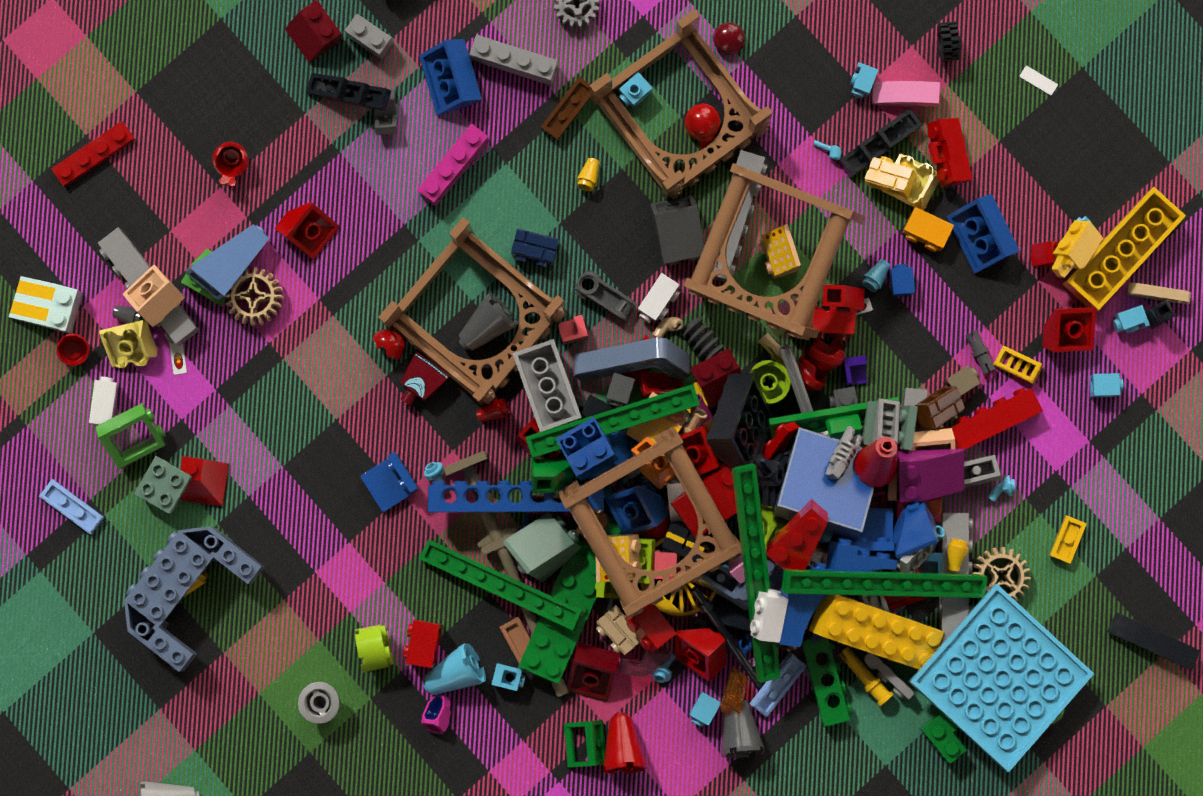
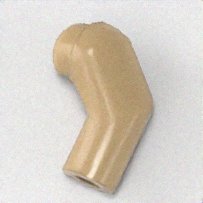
[652,317,683,338]

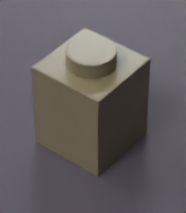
[944,365,980,396]

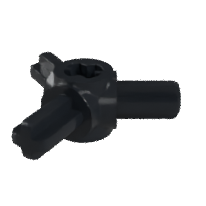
[753,452,788,507]

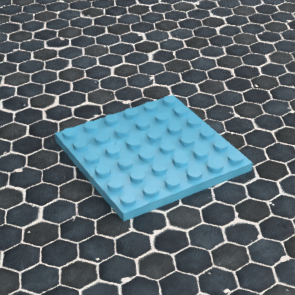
[909,584,1094,772]

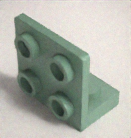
[862,401,918,451]
[134,456,192,514]

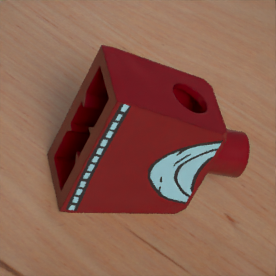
[400,351,451,407]

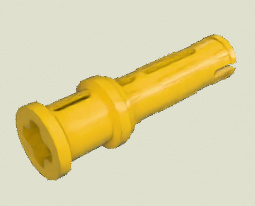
[838,646,894,707]

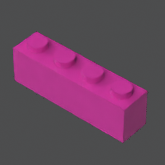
[417,123,490,207]

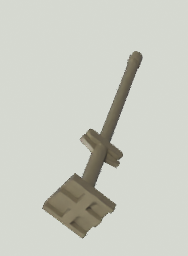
[443,451,569,697]

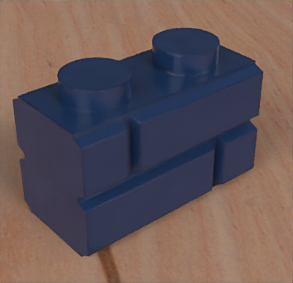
[511,228,560,268]

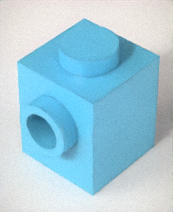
[619,72,653,109]

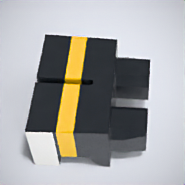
[662,522,708,569]

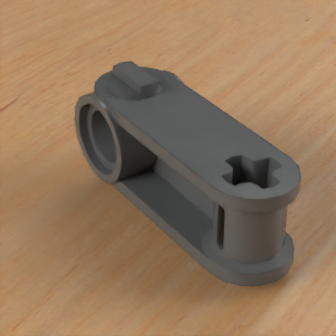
[574,270,638,322]

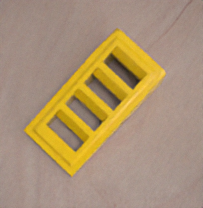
[993,346,1043,385]

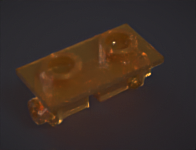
[719,666,749,714]

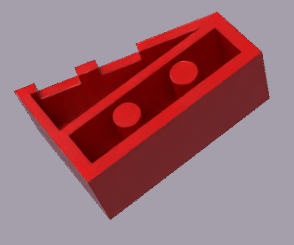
[786,305,857,342]
[766,499,828,570]

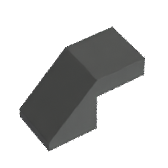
[374,89,397,135]

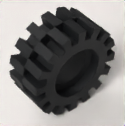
[937,21,961,62]

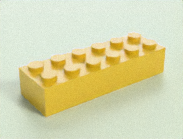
[1062,187,1186,312]
[809,594,944,669]

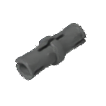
[965,330,996,375]

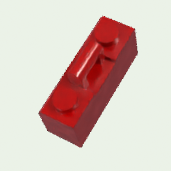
[927,117,973,187]

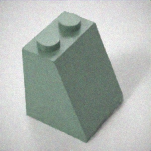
[502,512,582,583]

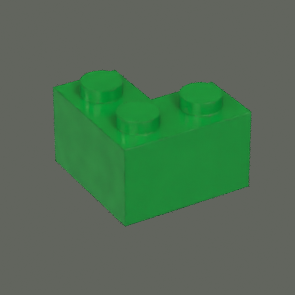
[919,711,967,764]

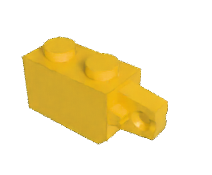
[1052,220,1104,278]

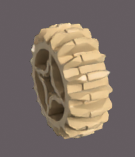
[225,267,284,326]
[972,547,1031,602]

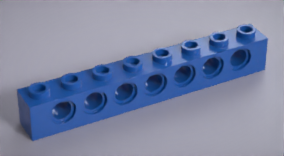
[428,481,604,513]

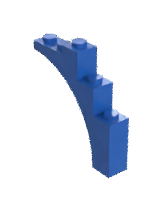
[775,538,898,647]

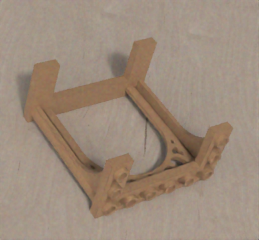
[589,9,773,201]
[683,163,866,340]
[378,217,566,407]
[558,427,742,616]

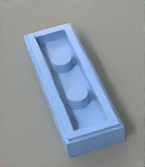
[39,479,105,535]
[749,652,807,717]

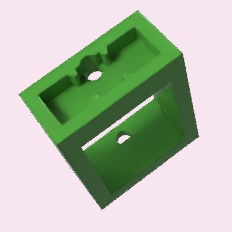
[96,403,166,469]

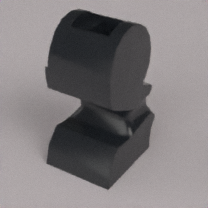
[1145,299,1176,329]

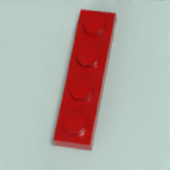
[52,121,136,187]

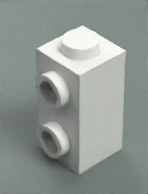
[638,273,680,323]
[89,377,118,425]
[750,589,788,643]

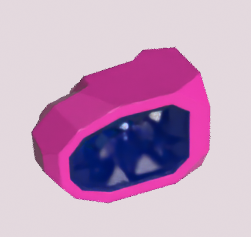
[421,694,451,734]

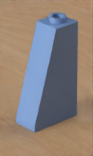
[185,225,269,300]

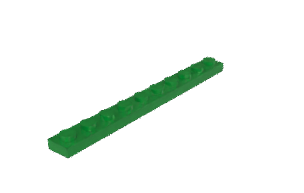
[732,463,781,683]
[781,569,988,598]

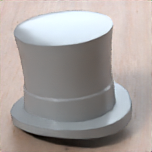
[298,682,340,723]

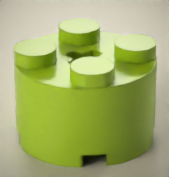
[749,360,791,406]
[355,624,394,672]

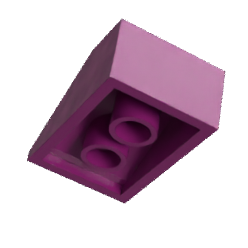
[897,449,964,502]

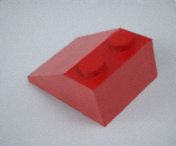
[670,463,737,539]

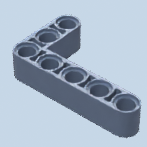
[574,337,690,380]

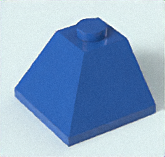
[604,486,669,534]
[893,501,938,559]

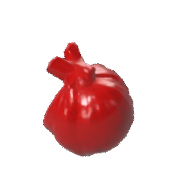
[684,103,721,150]
[212,142,249,187]
[808,338,847,371]
[797,346,828,392]

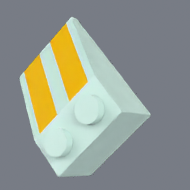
[9,276,83,334]

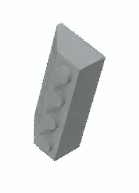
[513,339,582,432]

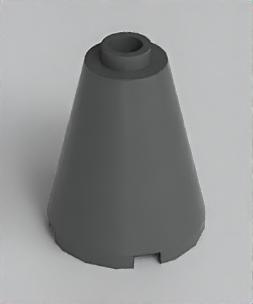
[459,292,519,351]
[721,697,765,758]

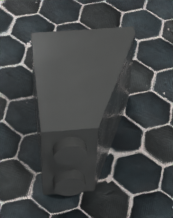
[650,195,705,265]

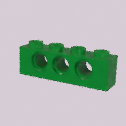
[801,638,852,727]

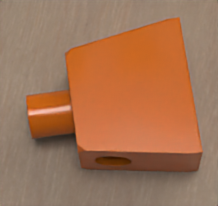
[631,437,676,489]

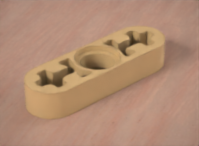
[1127,283,1191,304]

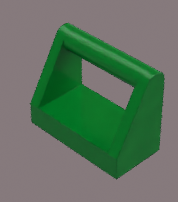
[564,720,606,767]

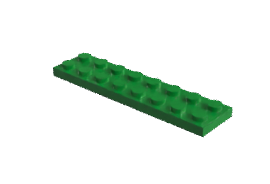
[518,516,623,685]

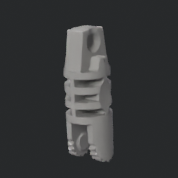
[825,426,863,479]

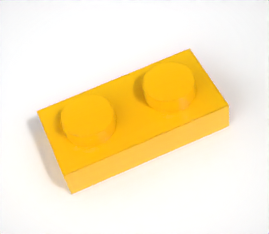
[1049,515,1087,564]

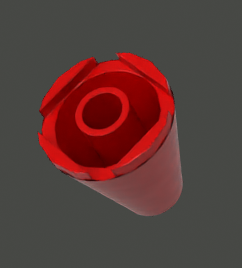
[854,437,898,487]
[603,713,647,774]

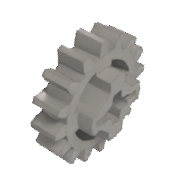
[554,0,600,28]

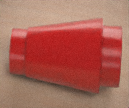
[476,398,510,423]

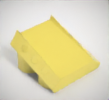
[881,154,940,210]
[99,320,158,368]

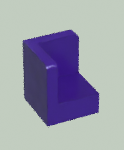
[842,355,867,386]

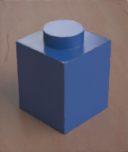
[889,264,915,297]

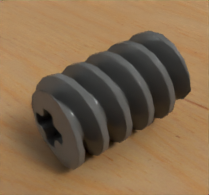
[679,316,724,360]

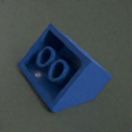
[419,39,482,116]
[946,194,1020,274]

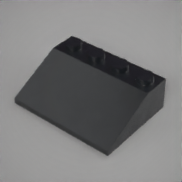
[706,373,774,470]

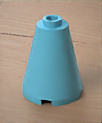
[423,643,486,695]

